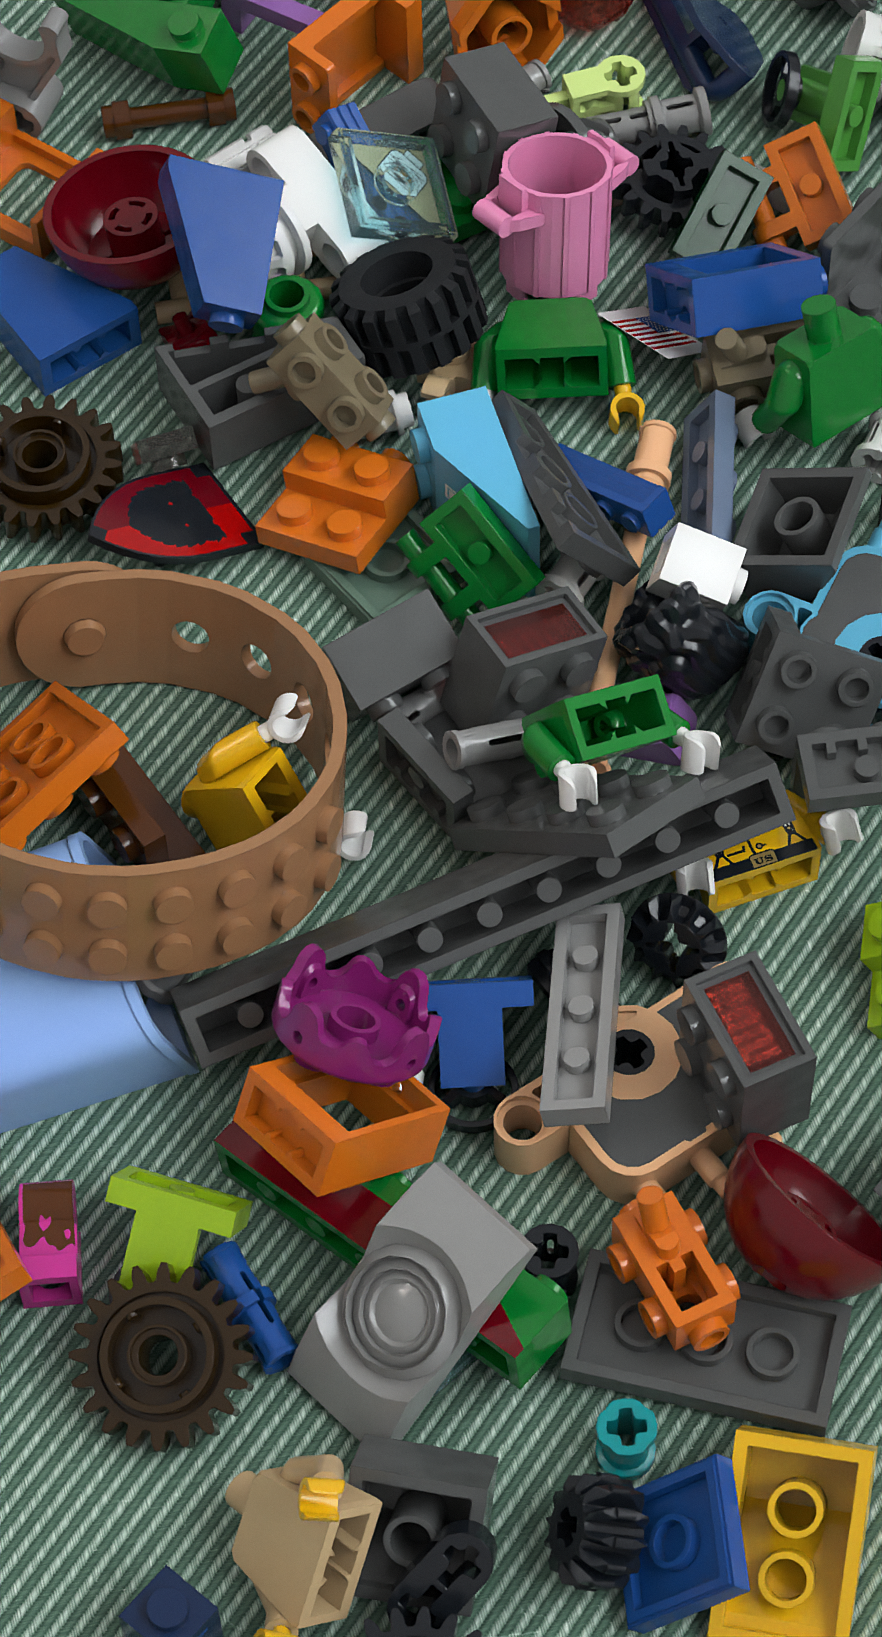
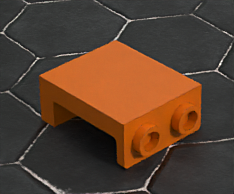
[288,0,424,134]

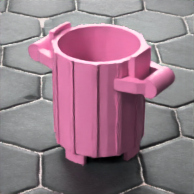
[472,129,639,300]

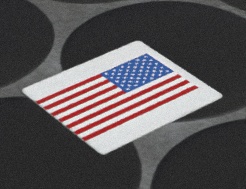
[598,306,702,359]

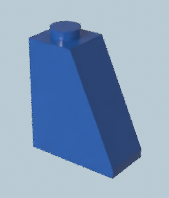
[158,154,284,333]
[0,246,142,396]

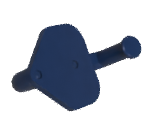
[643,0,764,102]

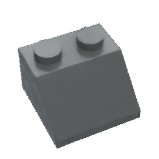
[734,467,873,603]
[321,588,459,723]
[348,1434,499,1617]

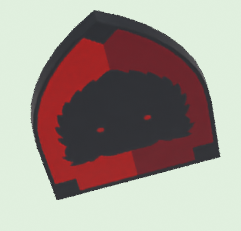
[87,462,265,567]

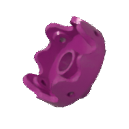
[271,943,442,1087]

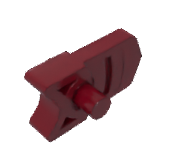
[158,310,218,351]

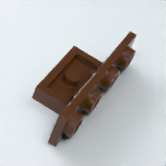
[77,745,206,865]

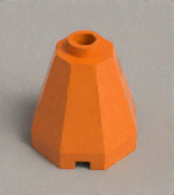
[445,0,564,66]

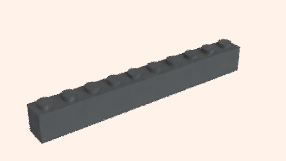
[170,745,796,1069]

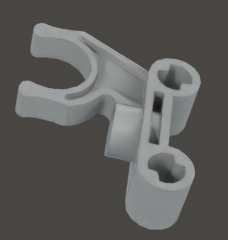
[0,7,73,138]

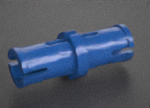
[200,1241,298,1375]

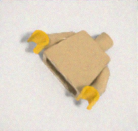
[225,1454,383,1637]

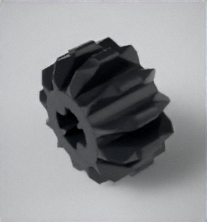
[544,1472,650,1592]

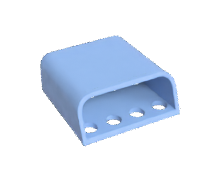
[0,831,200,1134]

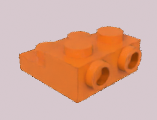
[255,434,420,575]

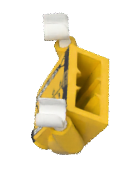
[181,693,374,861]
[670,790,863,913]

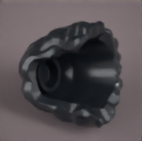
[612,580,750,701]

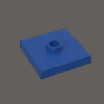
[623,1454,750,1634]

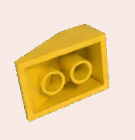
[707,1425,878,1637]

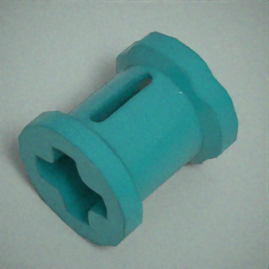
[595,1398,658,1481]

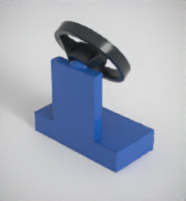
[427,975,534,1134]

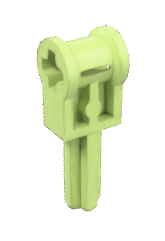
[543,55,646,118]

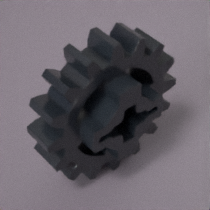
[612,124,725,238]

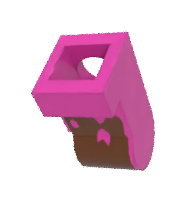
[18,1179,83,1309]

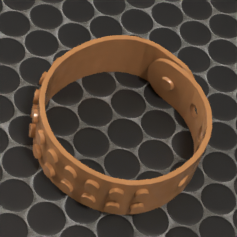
[0,561,347,981]

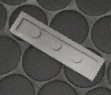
[539,903,625,1127]

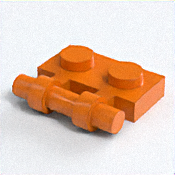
[741,121,853,252]

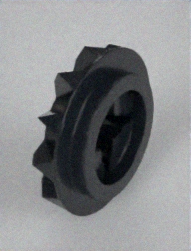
[626,893,728,989]

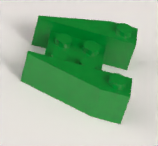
[54,0,244,94]

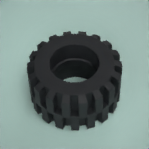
[329,235,488,379]

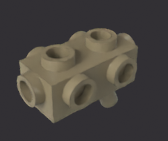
[248,312,396,450]
[693,319,804,413]

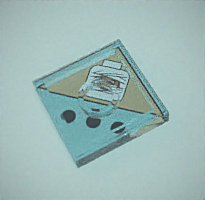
[328,127,458,241]

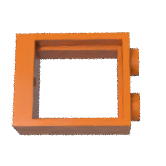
[233,1055,451,1197]

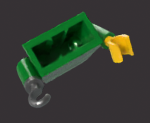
[470,297,645,434]

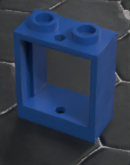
[645,242,828,338]

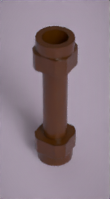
[100,87,237,141]

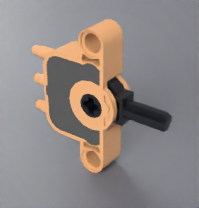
[493,949,783,1205]

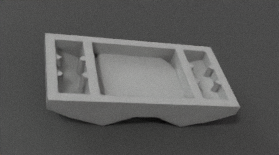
[287,1162,538,1442]

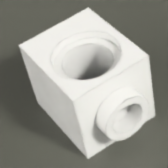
[645,522,748,610]

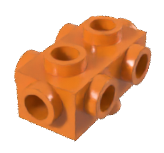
[606,1185,741,1351]

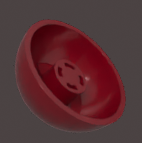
[43,144,194,290]
[724,1133,882,1300]

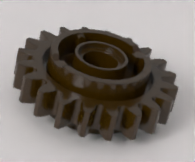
[0,395,124,543]
[68,1262,258,1453]

